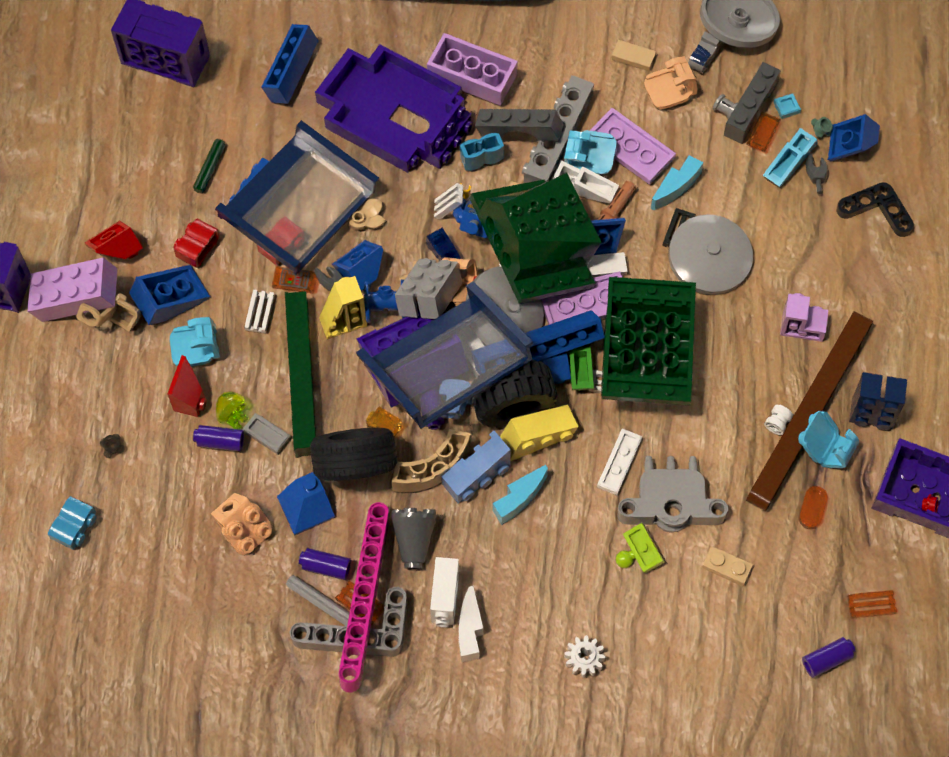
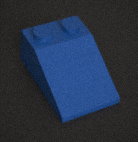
[129,265,210,325]

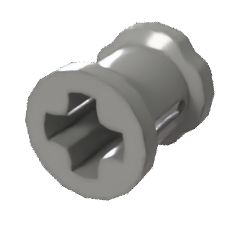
[713,94,738,119]

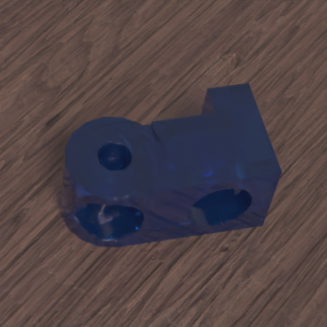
[426,227,461,261]

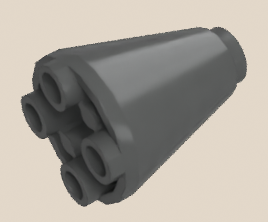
[392,508,436,569]

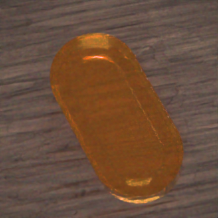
[799,486,828,529]

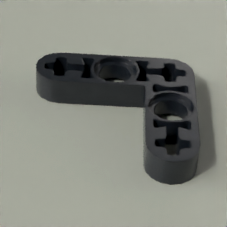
[836,182,914,237]

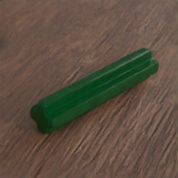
[193,139,225,193]

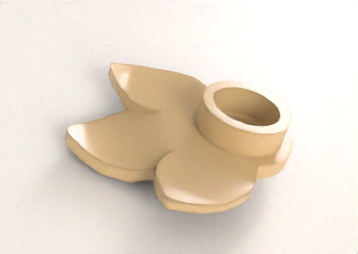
[348,196,385,230]

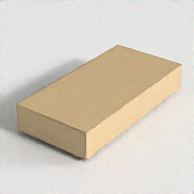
[611,40,656,71]

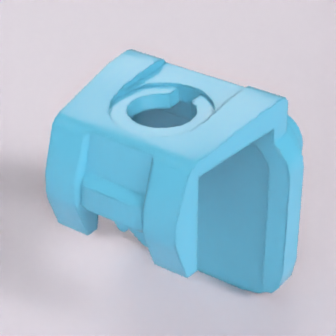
[564,130,617,175]
[170,317,220,366]
[798,411,860,468]

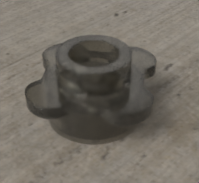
[100,434,125,458]

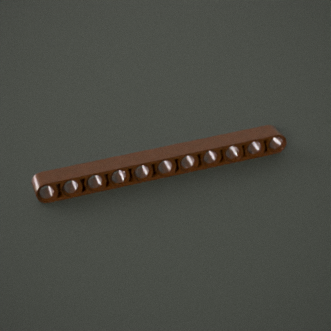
[746,311,873,511]

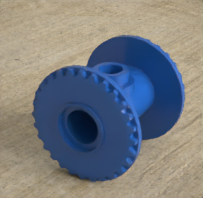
[364,279,405,323]

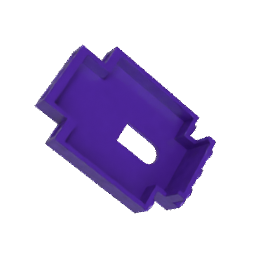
[315,44,473,173]

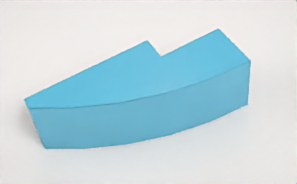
[763,128,818,187]
[651,155,704,211]
[493,465,548,525]

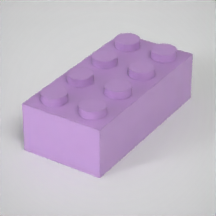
[427,33,518,106]
[27,258,117,322]

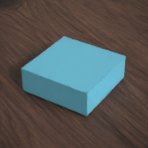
[774,93,801,119]

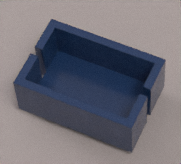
[849,372,907,430]

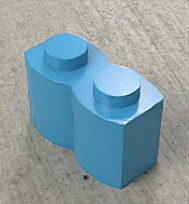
[460,133,504,170]
[48,496,96,550]

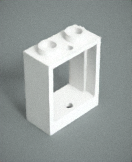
[430,557,459,627]

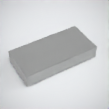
[242,413,291,455]

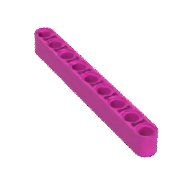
[339,502,389,693]

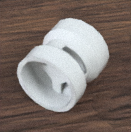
[764,405,794,435]

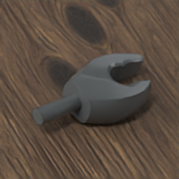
[806,154,828,194]
[314,267,343,291]

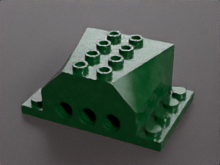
[469,173,602,304]
[601,277,696,405]

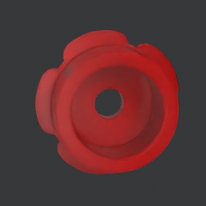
[922,494,939,513]

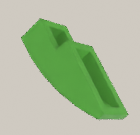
[568,343,594,390]

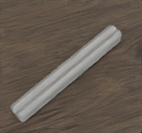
[286,575,349,626]

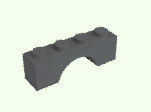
[724,62,781,144]
[475,109,563,141]

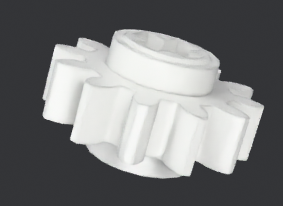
[564,635,605,678]

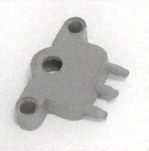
[617,456,728,533]

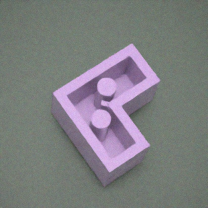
[780,293,828,342]

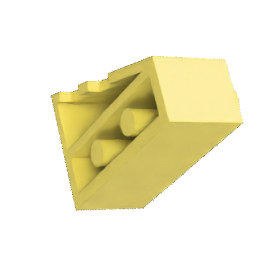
[319,276,367,339]
[500,404,578,462]

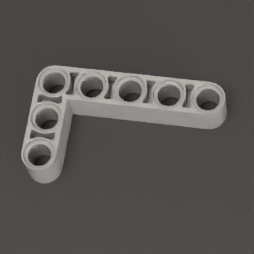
[290,587,407,657]

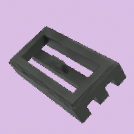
[662,208,696,247]

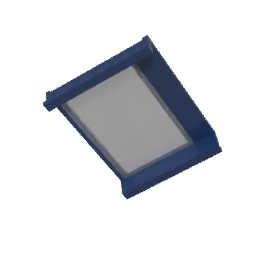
[215,120,379,275]
[356,281,533,429]

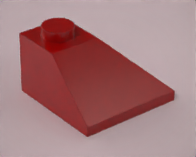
[84,220,143,259]
[167,355,207,417]

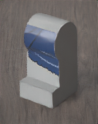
[688,31,721,73]

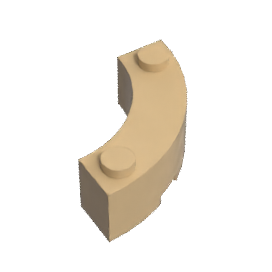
[392,429,471,492]

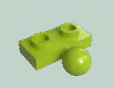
[615,523,665,574]

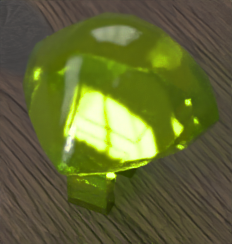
[216,391,248,429]

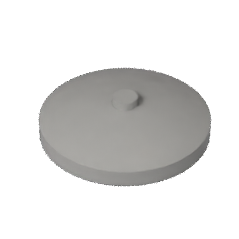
[700,0,780,48]
[668,215,753,295]
[466,267,544,346]

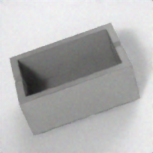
[395,258,462,319]

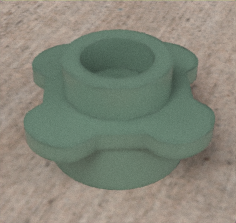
[811,117,832,138]

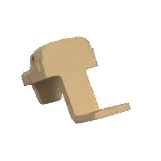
[76,293,141,332]

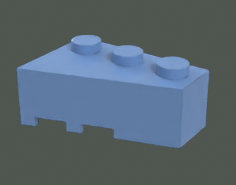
[441,430,511,504]

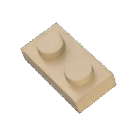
[702,546,753,586]

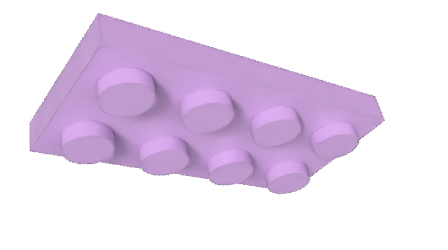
[590,108,676,185]
[541,271,622,325]

